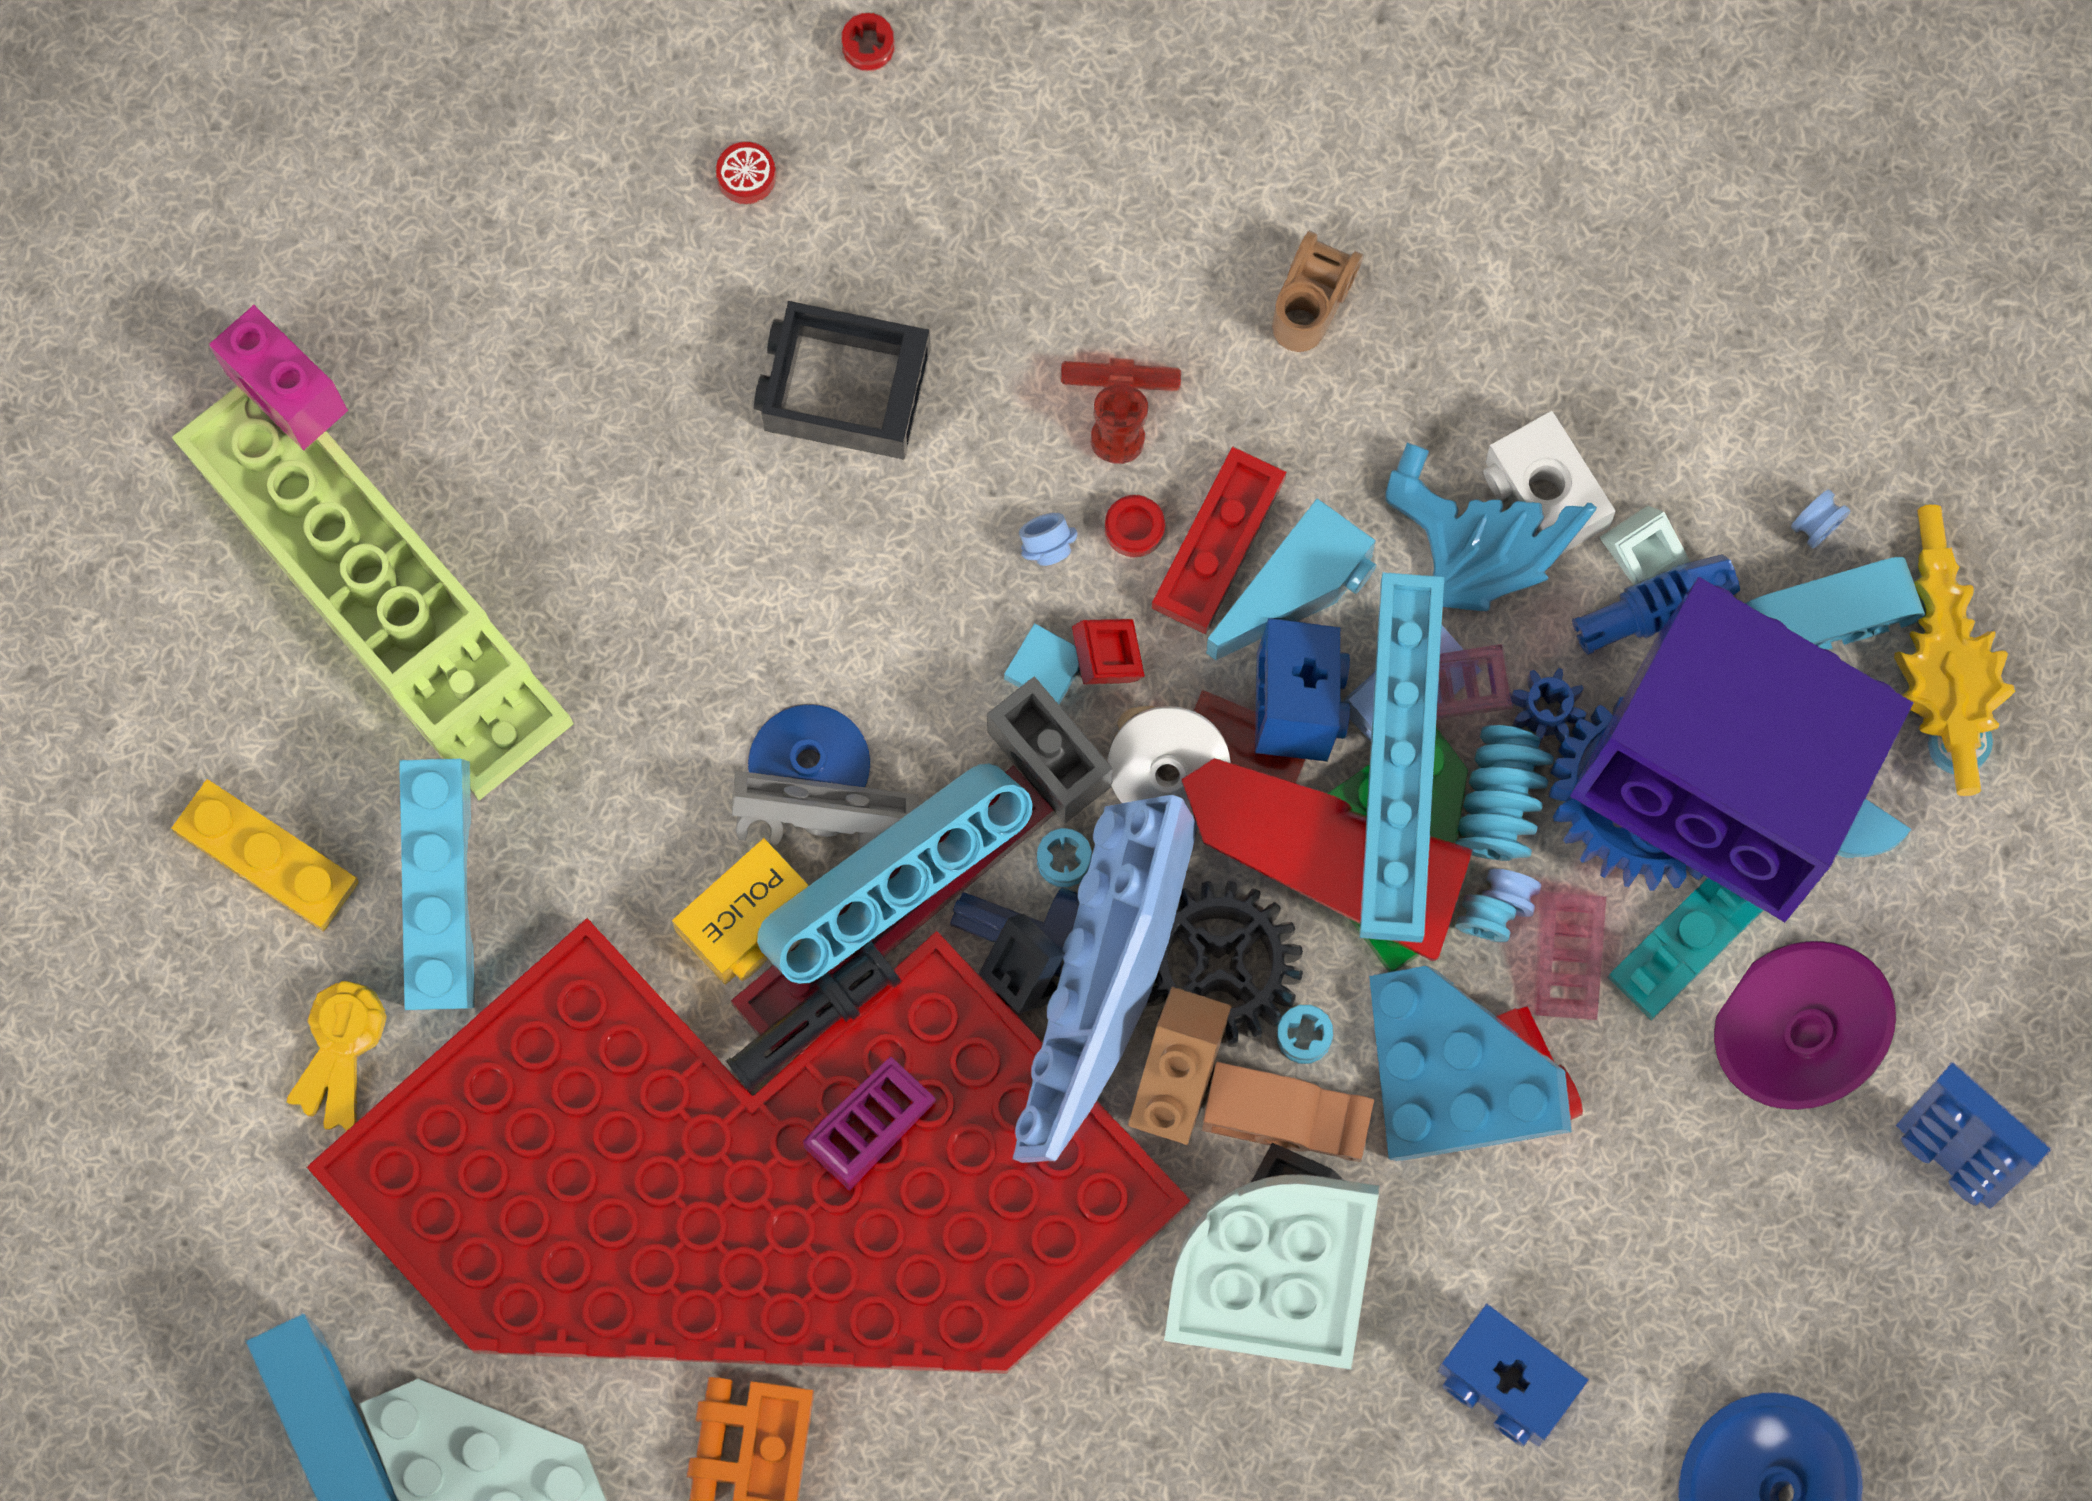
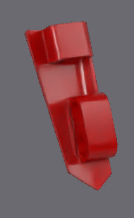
[1181,758,1473,961]

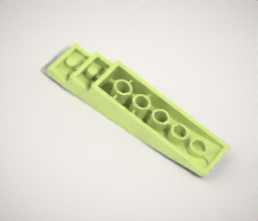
[172,386,574,801]

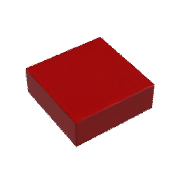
[1072,619,1145,685]

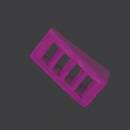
[803,1056,936,1191]

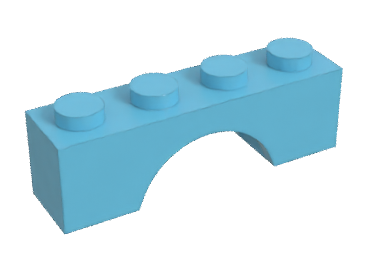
[399,759,475,1010]

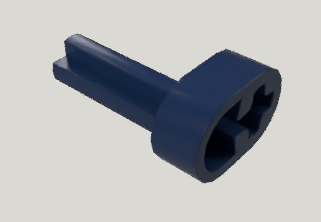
[950,887,1080,977]

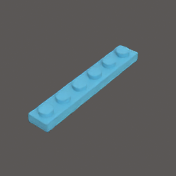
[1359,572,1444,942]

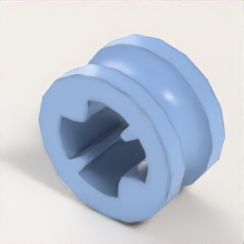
[1791,489,1851,549]
[1482,869,1542,917]

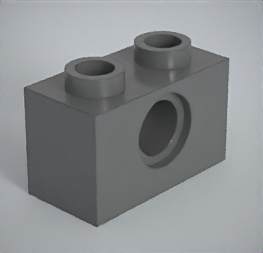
[987,676,1113,824]

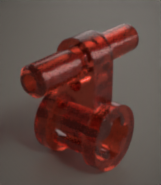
[1060,357,1181,464]

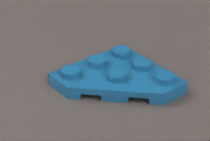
[1369,966,1572,1161]

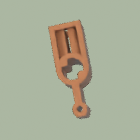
[1202,1062,1374,1162]

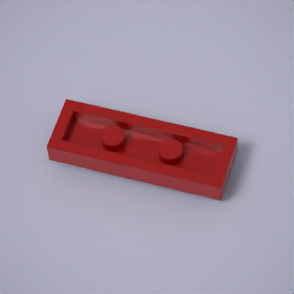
[1152,446,1287,635]

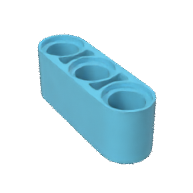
[1745,557,1925,650]

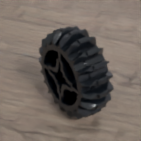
[1146,881,1303,1047]

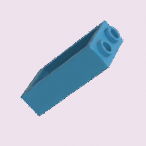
[246,1313,398,1501]

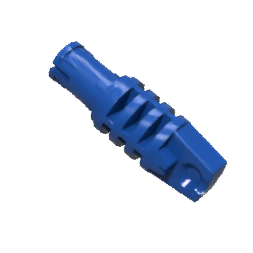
[1572,554,1740,655]

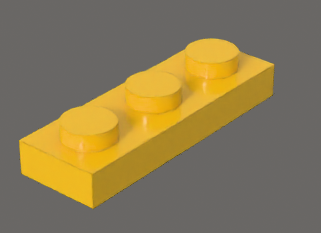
[171,779,359,932]

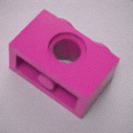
[209,305,348,451]

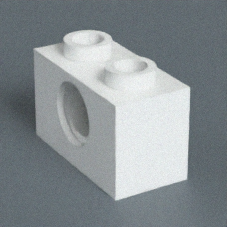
[1483,411,1615,554]

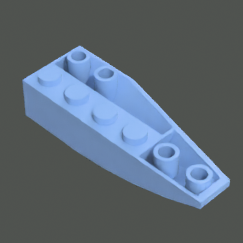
[1012,794,1198,1163]

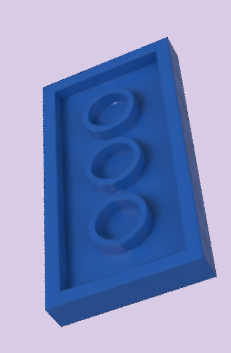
[1895,1062,2052,1209]

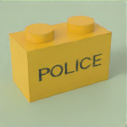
[672,838,809,985]

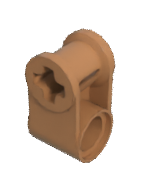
[1272,230,1364,352]

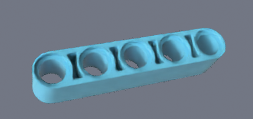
[757,763,1032,984]

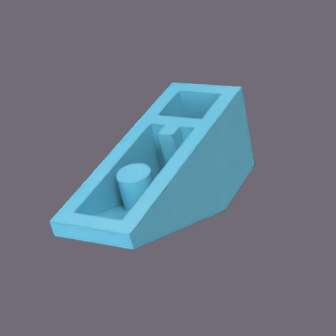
[1206,498,1377,660]

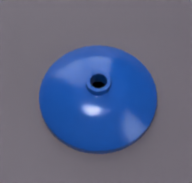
[1679,1392,1863,1501]

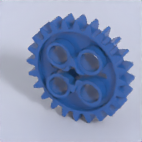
[1548,696,1704,891]

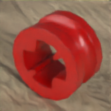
[841,13,894,71]

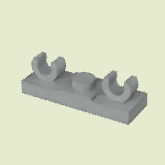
[732,771,918,849]

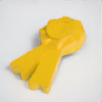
[286,981,387,1130]

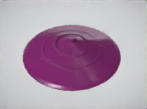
[1714,941,1896,1110]

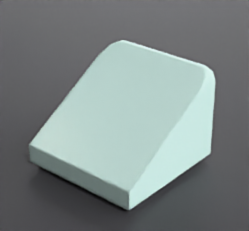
[1600,506,1690,585]

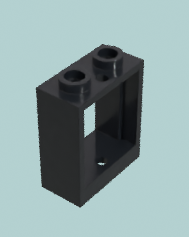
[754,301,931,460]

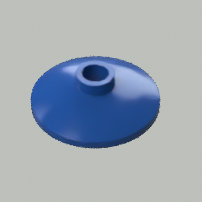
[748,705,870,787]

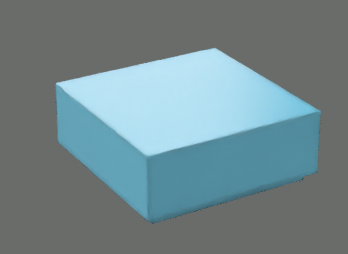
[1004,623,1080,704]

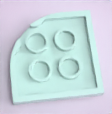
[1164,1175,1379,1369]

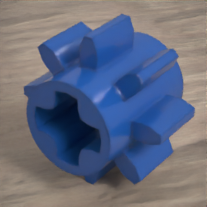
[1510,668,1587,744]

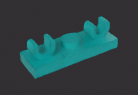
[1607,878,1764,1021]

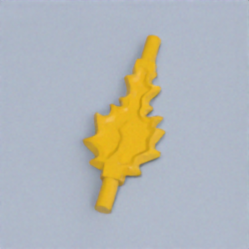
[1894,504,2016,796]

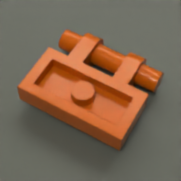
[687,1377,814,1501]

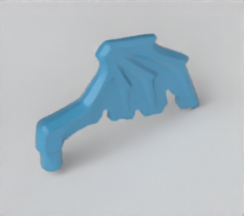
[1385,442,1597,612]

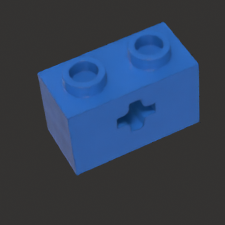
[1255,618,1350,762]
[1438,1303,1589,1447]

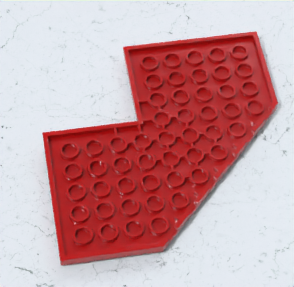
[306,918,1191,1374]

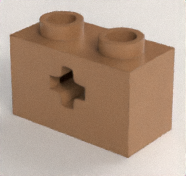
[1128,987,1231,1145]

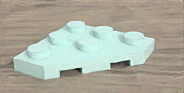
[360,1379,607,1501]

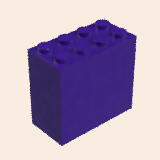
[1570,576,1914,923]

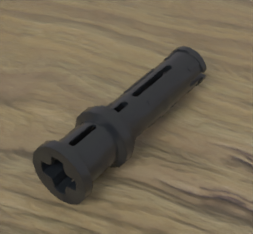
[726,941,902,1092]

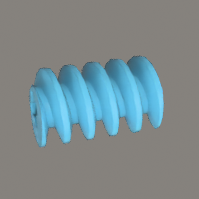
[1454,725,1554,861]

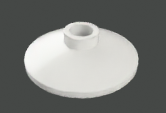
[1108,706,1231,819]

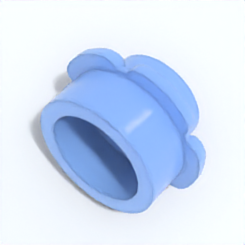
[1019,513,1077,566]

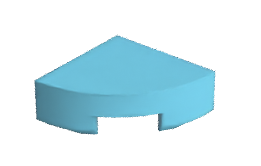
[1837,799,1911,858]

